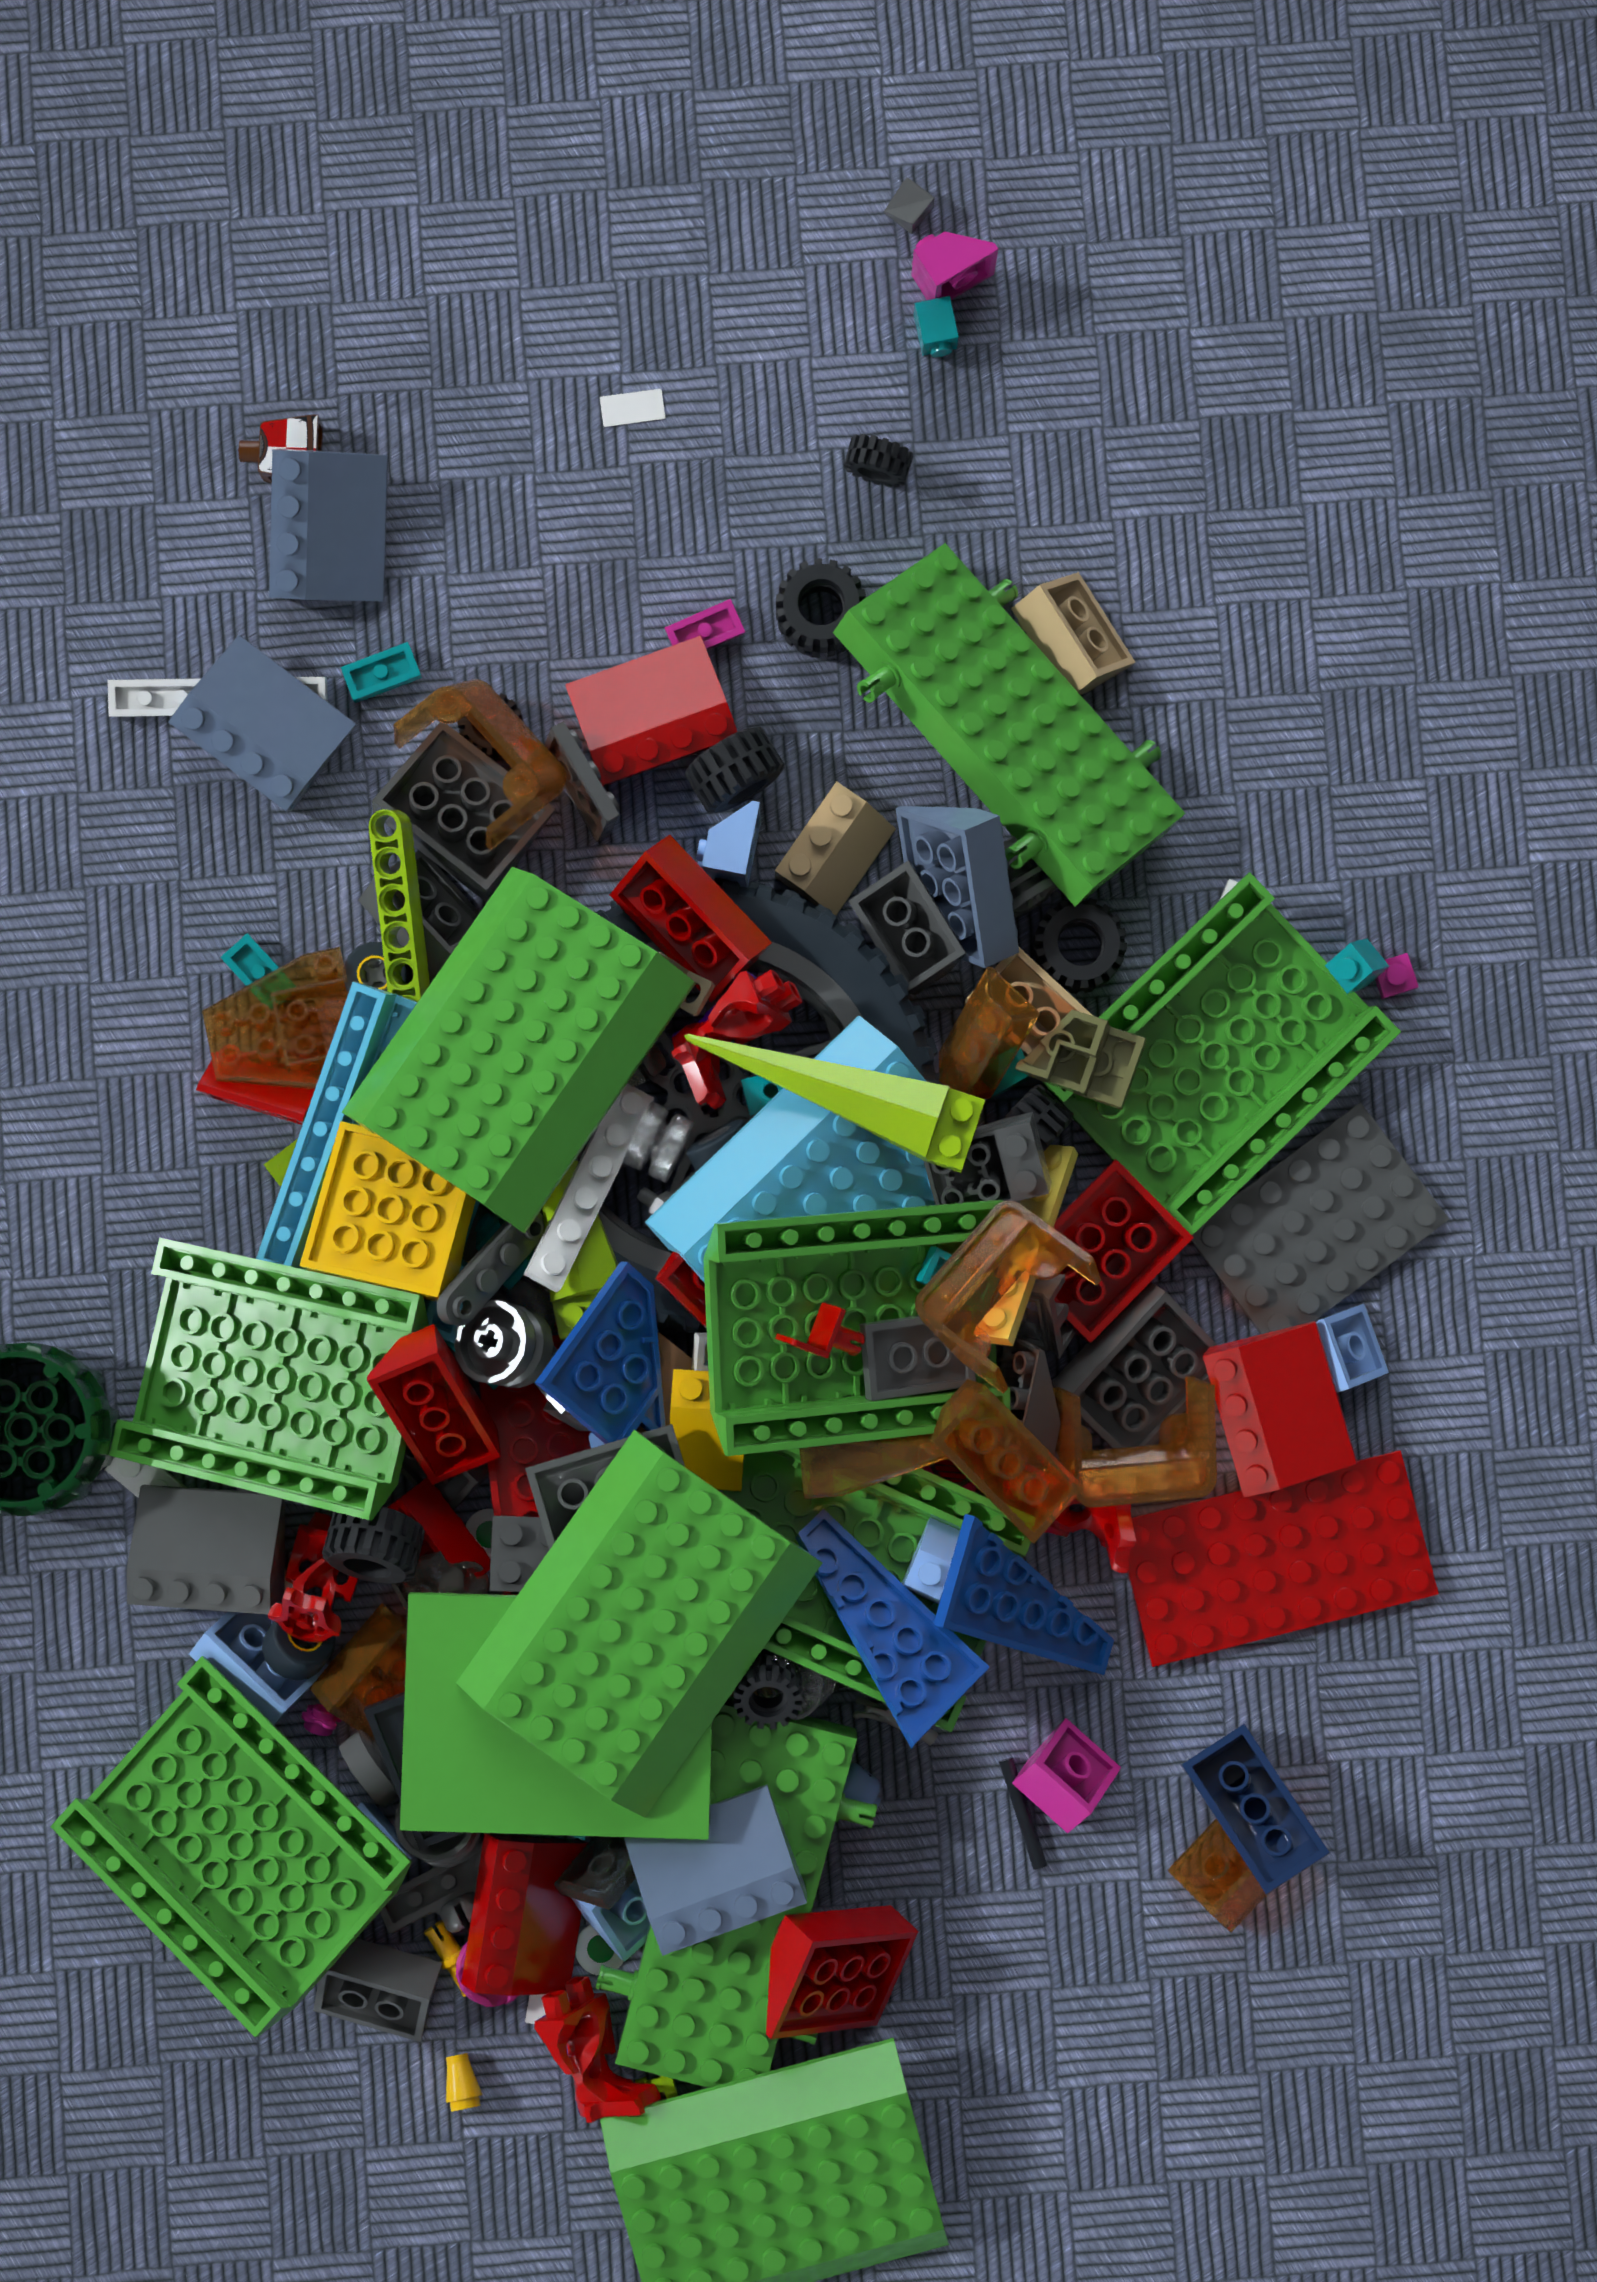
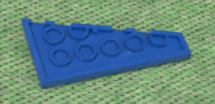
[796,1509,989,1749]
[933,1514,1114,1675]

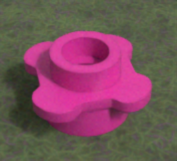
[301,1704,342,1736]

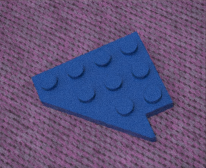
[535,1261,666,1444]

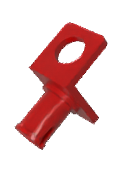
[775,1303,865,1358]

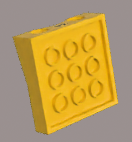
[299,1121,476,1302]

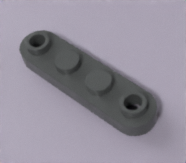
[437,1212,544,1326]

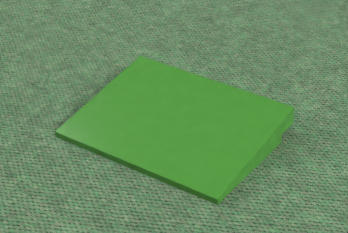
[400,1592,713,1840]

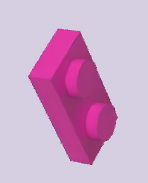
[664,599,745,650]

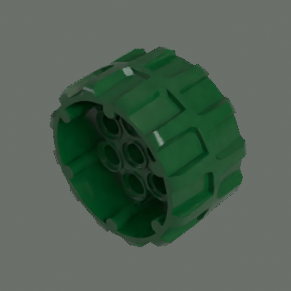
[0,1342,120,1516]

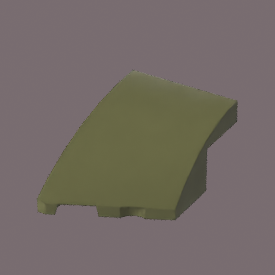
[1015,1009,1147,1110]

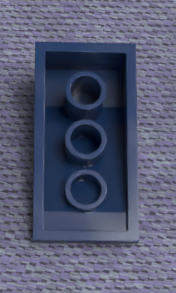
[1181,1724,1330,1895]

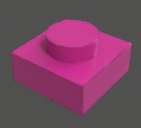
[1375,953,1419,1000]

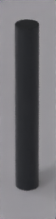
[999,1757,1047,1870]

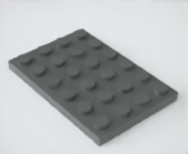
[1190,1102,1449,1334]

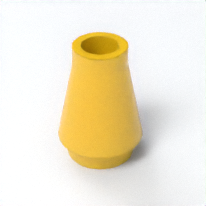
[446,2053,483,2112]

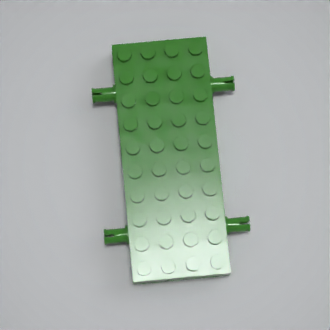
[833,543,1186,907]
[595,1696,877,2088]

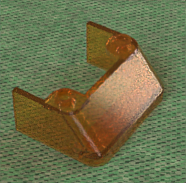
[393,679,566,850]
[915,1200,1101,1394]
[1053,1376,1217,1507]

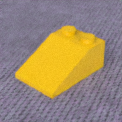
[670,1369,744,1491]

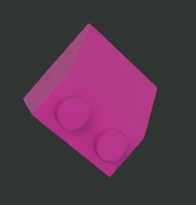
[911,231,998,300]
[1012,1718,1121,1833]

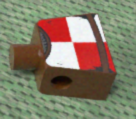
[238,415,323,483]

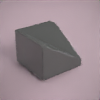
[884,177,935,234]

